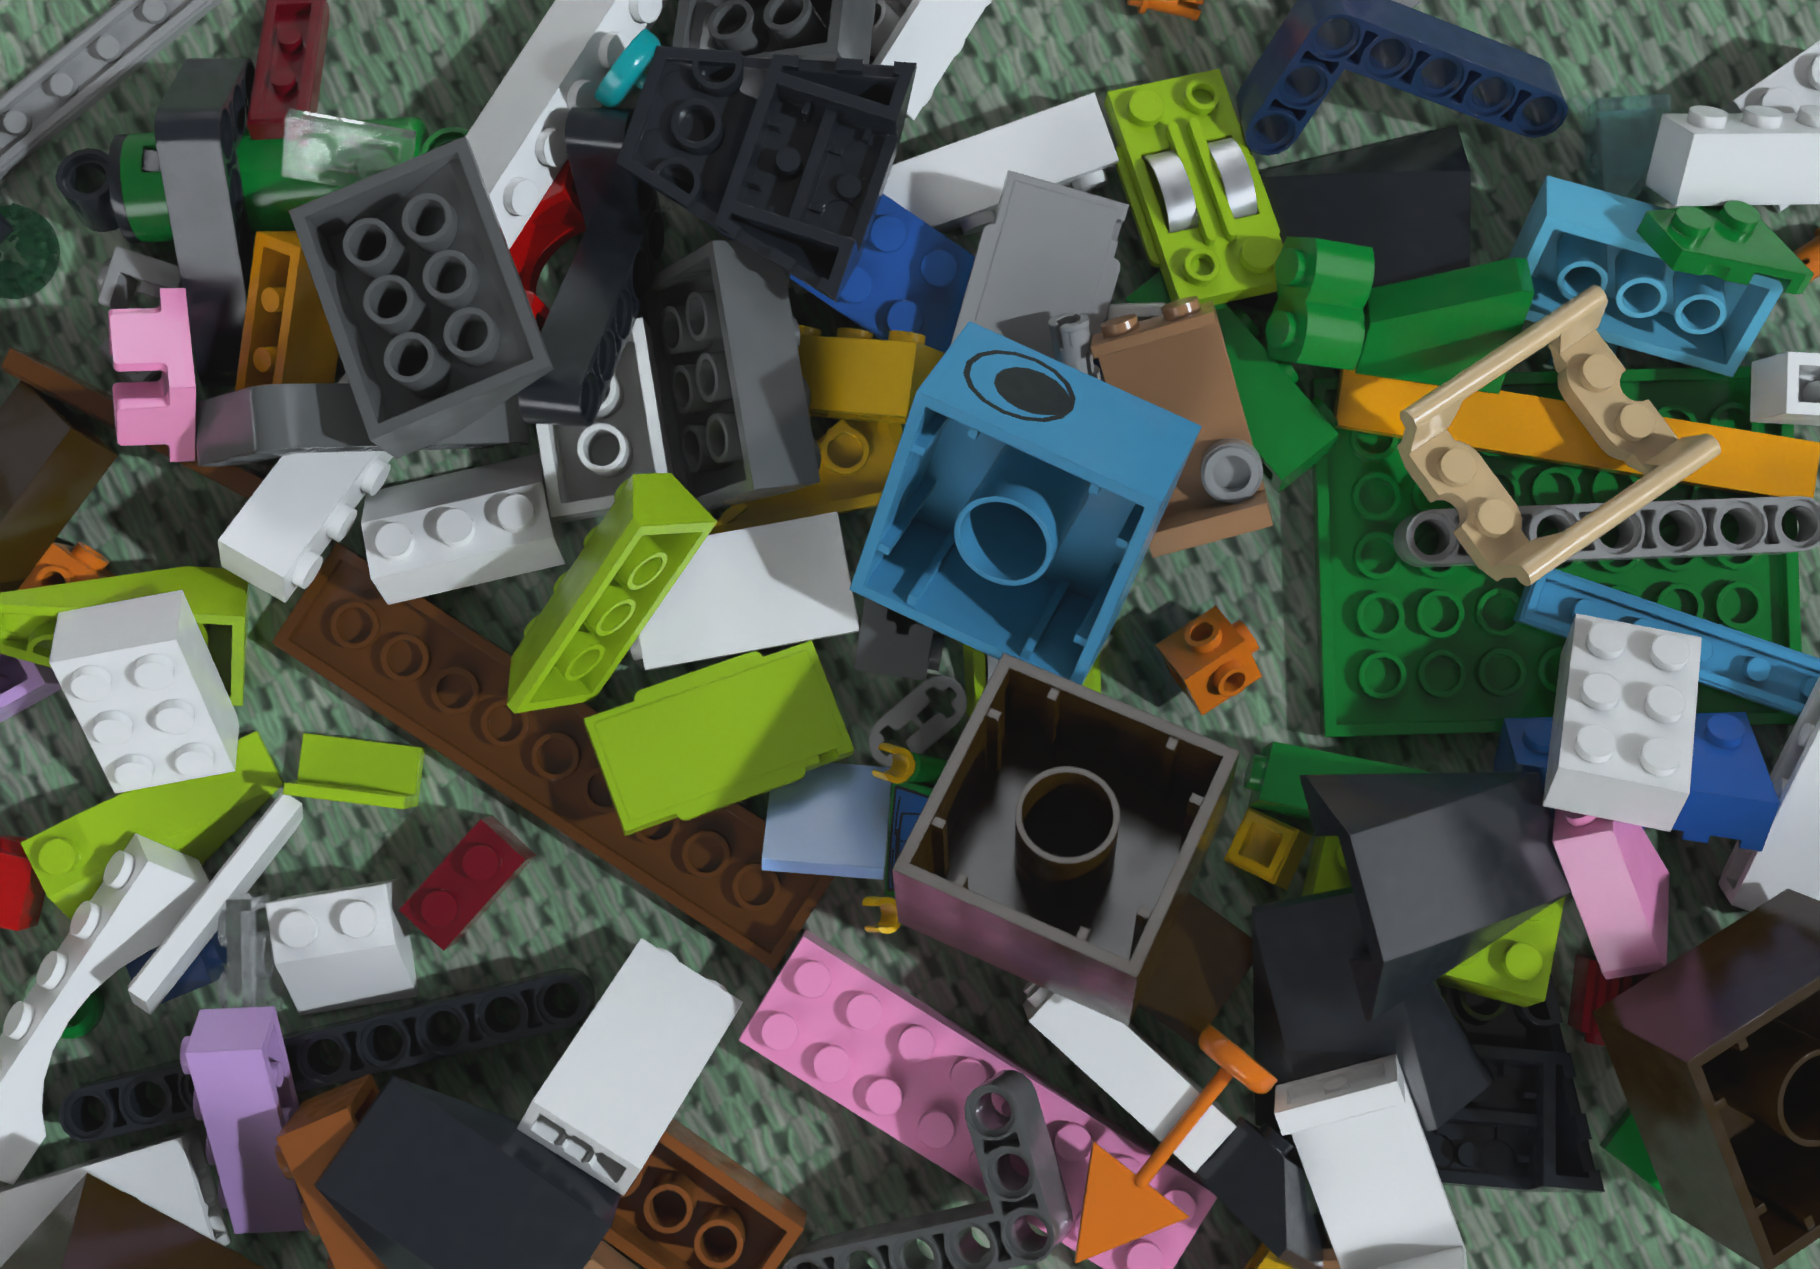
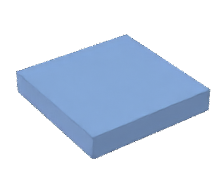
[762,763,891,880]

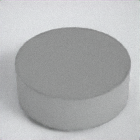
[1200,438,1263,503]

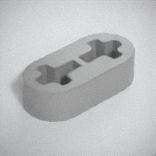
[868,675,967,767]

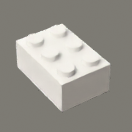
[536,317,674,523]
[49,590,239,793]
[1543,613,1702,832]

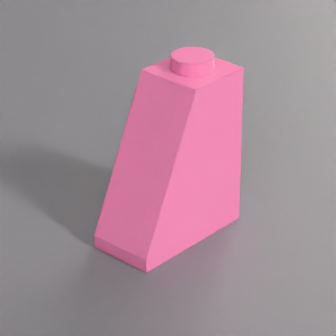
[1552,809,1670,979]

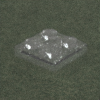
[218,889,284,1012]

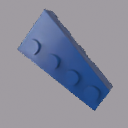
[1494,712,1780,852]

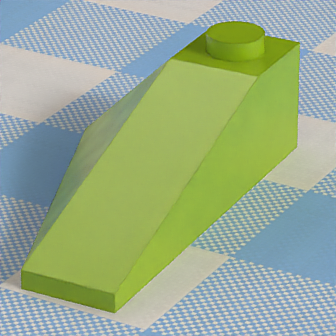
[0,566,249,706]
[21,731,284,920]

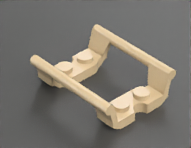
[1397,285,1721,586]

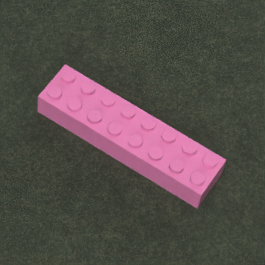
[739,929,1217,1269]

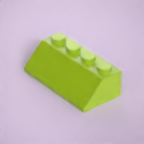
[507,473,717,714]

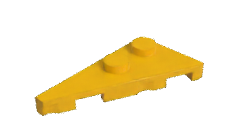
[710,419,903,535]

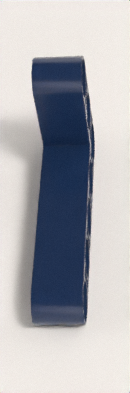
[1236,0,1568,156]

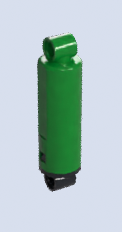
[55,117,469,243]

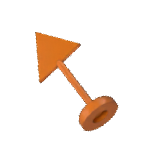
[1074,1024,1278,1264]

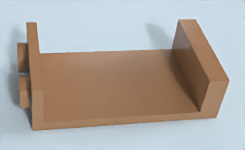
[1090,296,1273,558]

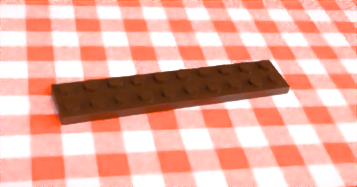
[271,542,835,971]

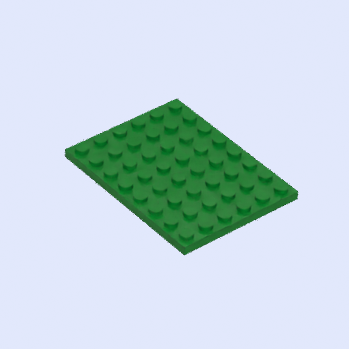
[1309,366,1802,737]

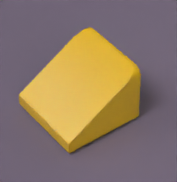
[1224,807,1312,890]

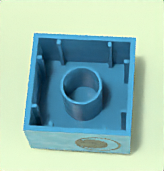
[849,321,1202,685]

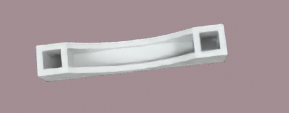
[0,833,210,1185]

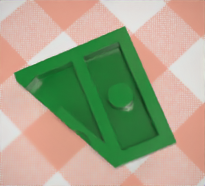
[1637,200,1814,295]

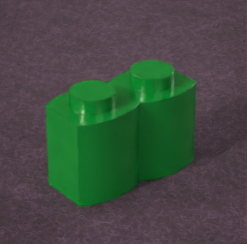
[1266,236,1375,370]

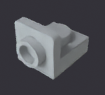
[97,246,182,309]

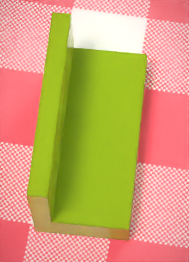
[283,733,425,809]

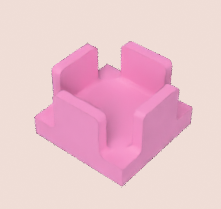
[108,288,196,462]

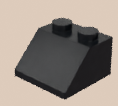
[1191,1116,1323,1269]

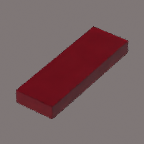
[247,0,329,140]

